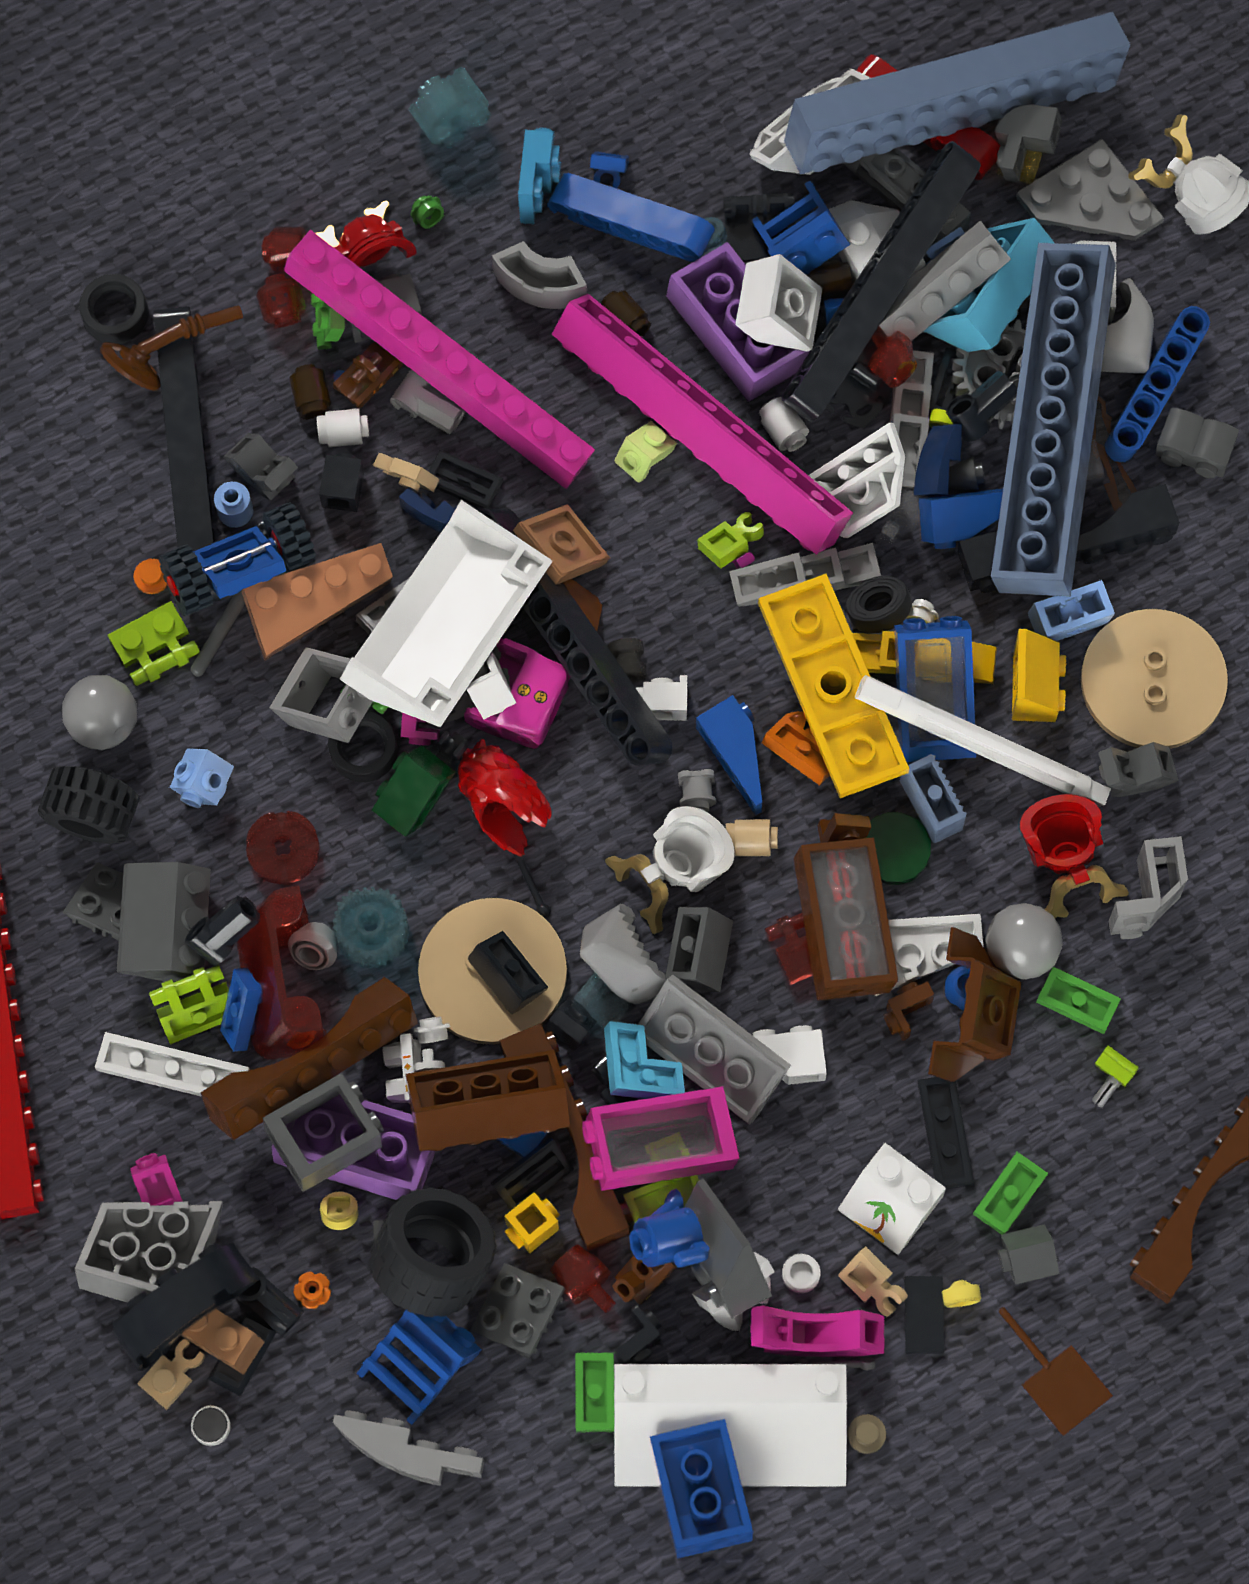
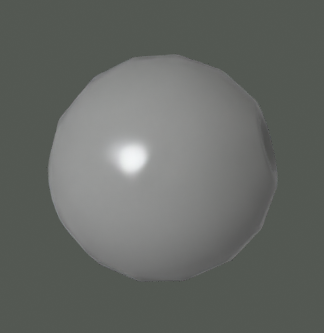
[62,675,137,750]
[985,903,1063,980]

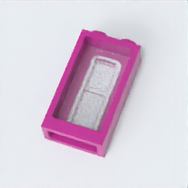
[582,1087,739,1191]

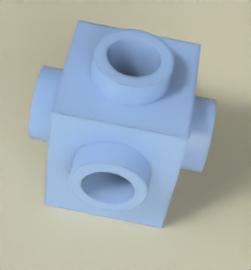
[169,749,234,808]

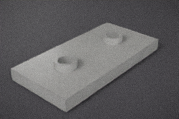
[638,975,791,1125]

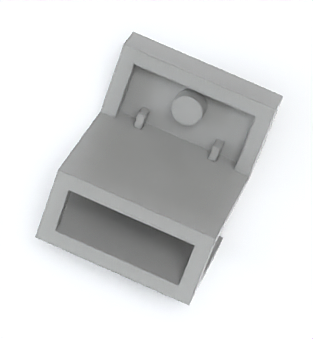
[1109,836,1188,939]

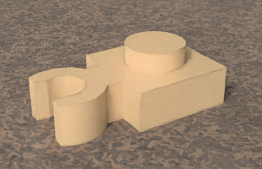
[373,453,440,492]
[838,1246,908,1317]
[137,1339,205,1410]

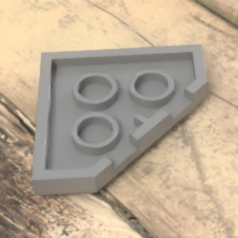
[1016,139,1164,241]

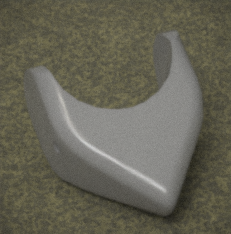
[1101,278,1154,373]
[580,904,667,1004]

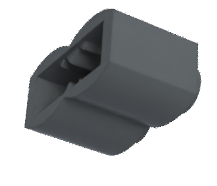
[1155,408,1239,478]

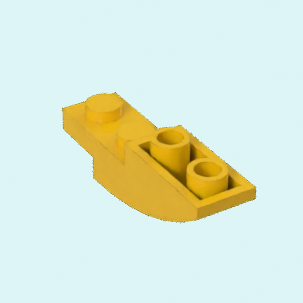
[852,631,997,684]

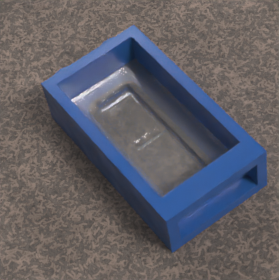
[894,616,976,762]

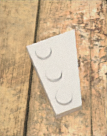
[869,914,983,996]

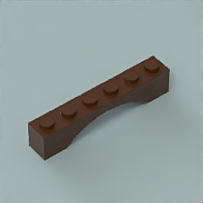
[200,977,418,1140]
[499,1023,633,1251]
[1129,1095,1249,1304]

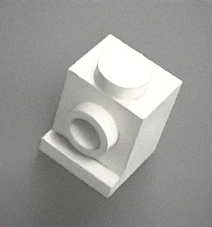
[636,675,687,721]

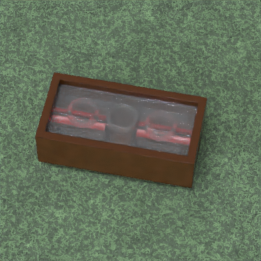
[793,838,898,1000]

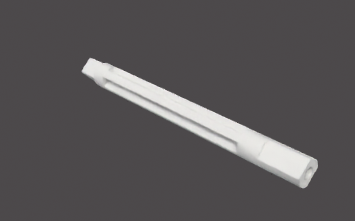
[855,675,1111,807]

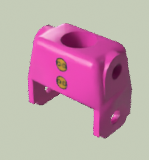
[464,638,570,749]

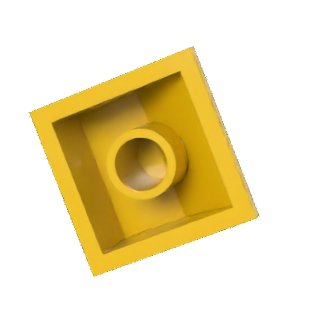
[1012,629,1066,722]

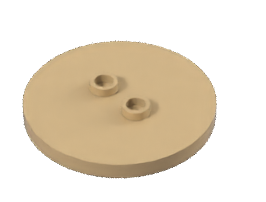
[1081,609,1228,749]
[418,898,567,1045]

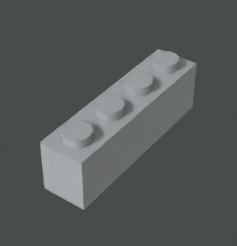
[879,221,1011,350]

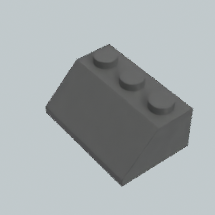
[117,862,211,982]
[685,1179,772,1318]

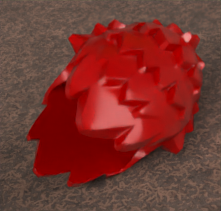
[458,739,552,857]

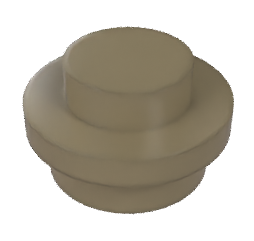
[848,1414,886,1454]

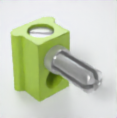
[1092,1045,1139,1107]

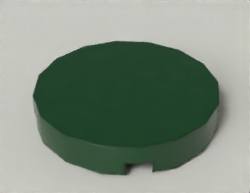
[866,812,931,885]

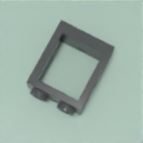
[263,1073,384,1192]

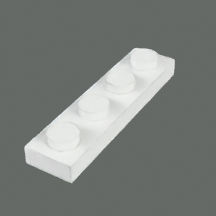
[95,1032,250,1097]

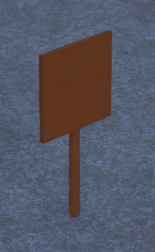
[999,1307,1113,1436]

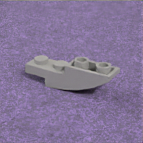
[333,1411,484,1486]

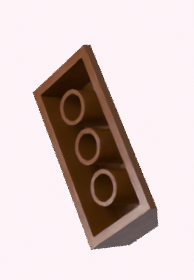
[405,1050,570,1151]

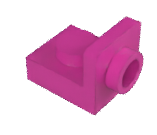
[400,713,440,745]
[130,1153,183,1205]

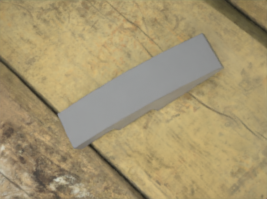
[890,349,934,489]
[729,543,882,607]

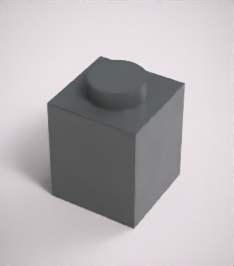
[997,1224,1060,1285]

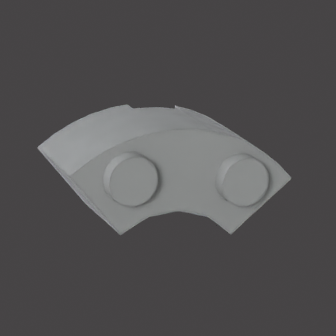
[492,241,587,309]

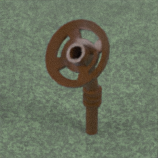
[100,305,243,391]

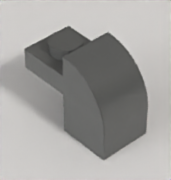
[995,105,1062,182]
[223,433,298,501]
[1098,742,1179,797]

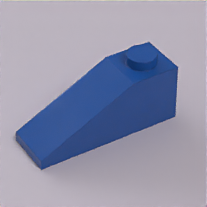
[919,489,1003,549]
[696,695,762,816]

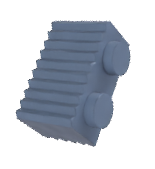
[899,754,967,843]

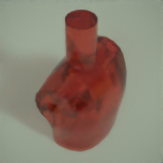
[868,326,917,388]
[550,1244,616,1313]

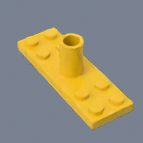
[758,573,910,798]

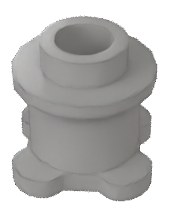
[678,769,716,812]

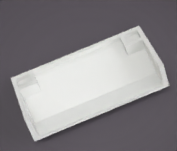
[339,500,553,727]
[614,1364,847,1486]

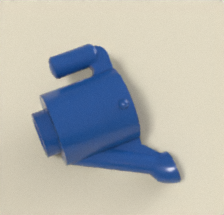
[630,1188,710,1268]

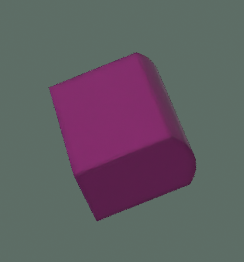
[732,552,755,569]

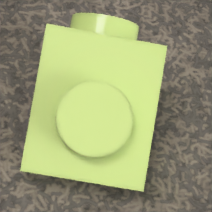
[615,421,677,483]

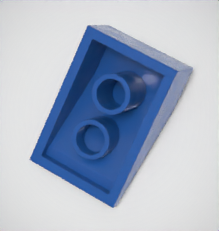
[650,1419,753,1559]

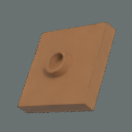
[513,504,610,585]

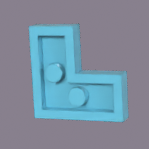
[604,1021,685,1099]

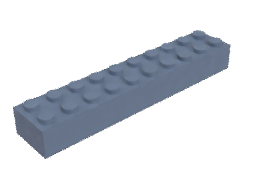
[784,12,1130,175]
[991,243,1116,597]

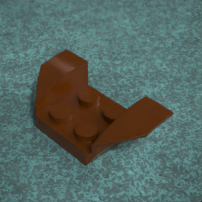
[928,927,1022,1082]

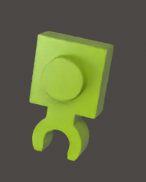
[697,512,764,569]

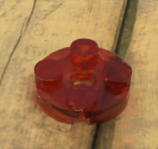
[246,811,320,886]

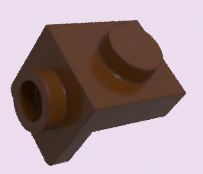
[817,813,871,843]
[883,981,934,1041]

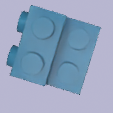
[518,128,561,224]

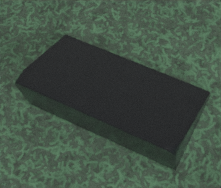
[468,931,548,1014]

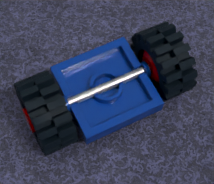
[159,502,316,616]

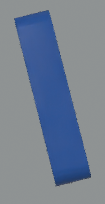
[547,173,715,262]
[1105,306,1210,462]

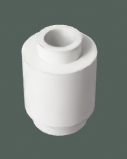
[759,397,809,452]
[317,409,369,447]

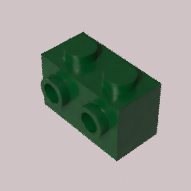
[372,745,456,837]

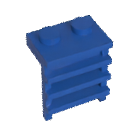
[752,180,851,275]
[356,1309,482,1425]

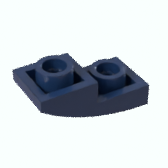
[914,424,962,497]
[399,487,458,532]

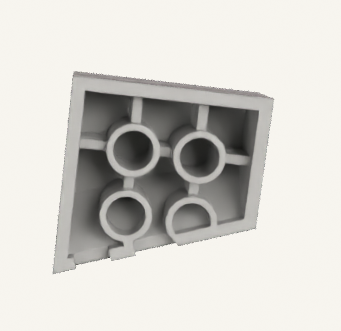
[75,1201,223,1303]

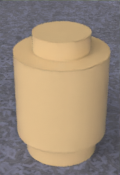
[725,819,778,856]

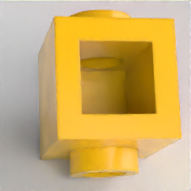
[504,1192,560,1253]

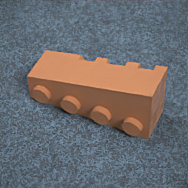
[242,543,393,660]

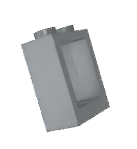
[269,647,373,743]

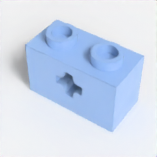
[1028,580,1115,641]

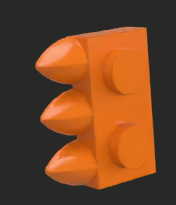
[761,711,830,786]

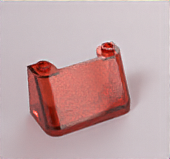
[237,885,327,1060]

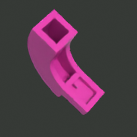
[750,1306,884,1357]

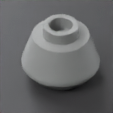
[288,922,337,970]

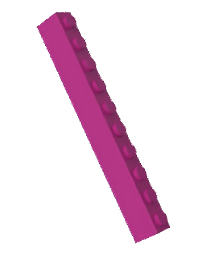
[284,229,595,489]
[552,294,853,555]

